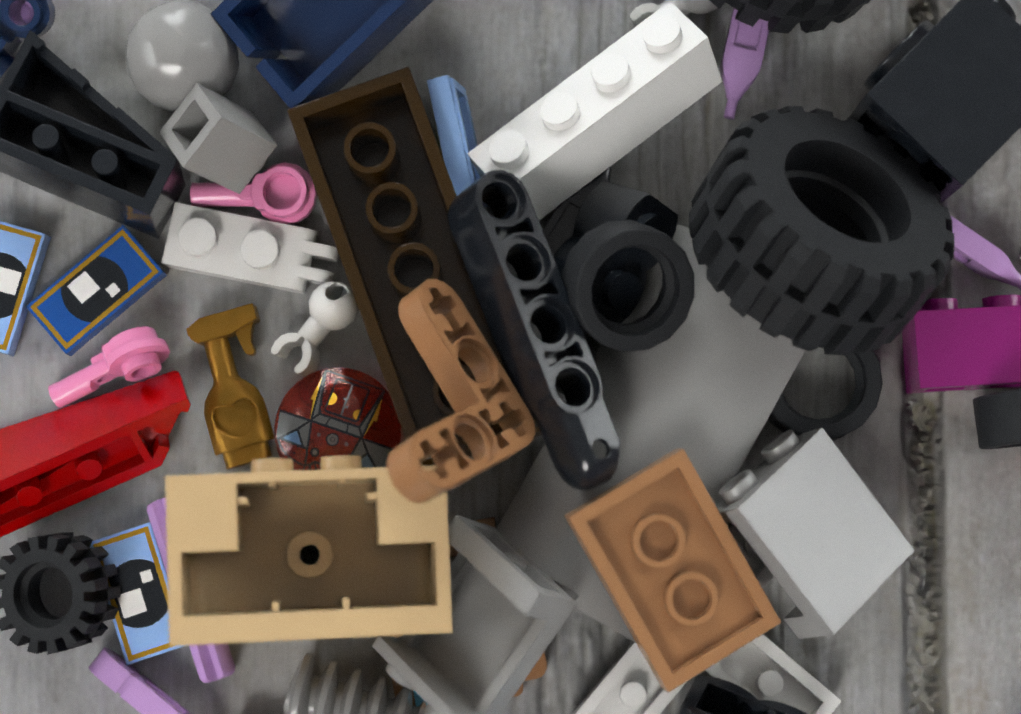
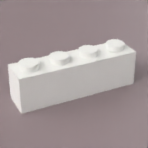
[467,1,722,220]

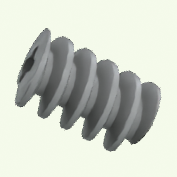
[283,653,427,714]

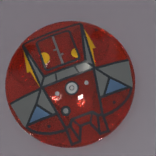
[274,367,401,471]

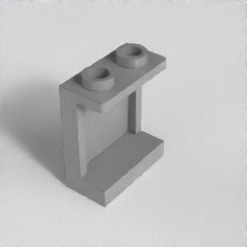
[716,428,915,639]
[372,515,577,714]

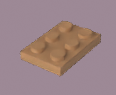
[564,448,782,693]

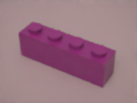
[902,294,1021,394]

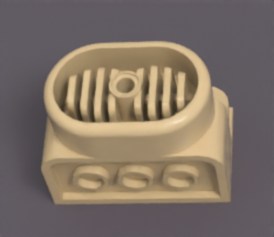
[165,455,453,646]

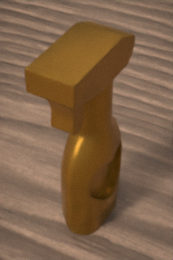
[186,303,275,470]

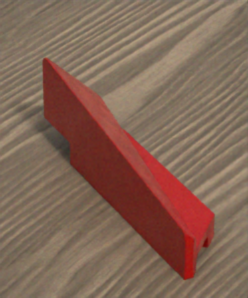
[0,371,191,537]

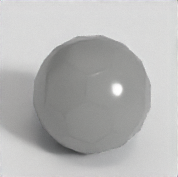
[125,0,239,113]

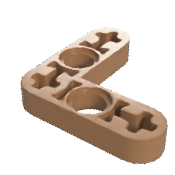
[387,279,536,504]

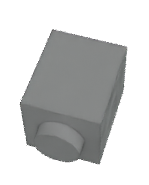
[159,83,277,194]

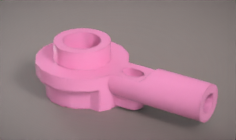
[190,162,317,225]
[48,326,170,408]

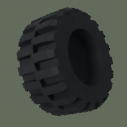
[689,106,954,356]

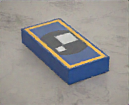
[26,225,167,356]

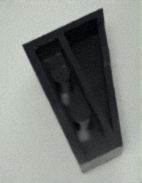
[0,30,186,239]

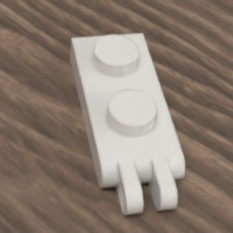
[161,202,339,294]

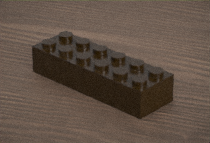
[287,66,541,466]

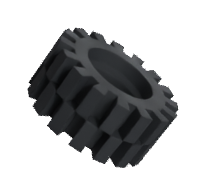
[0,532,121,654]

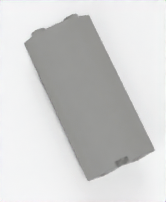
[496,224,806,643]

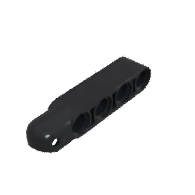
[448,170,620,490]

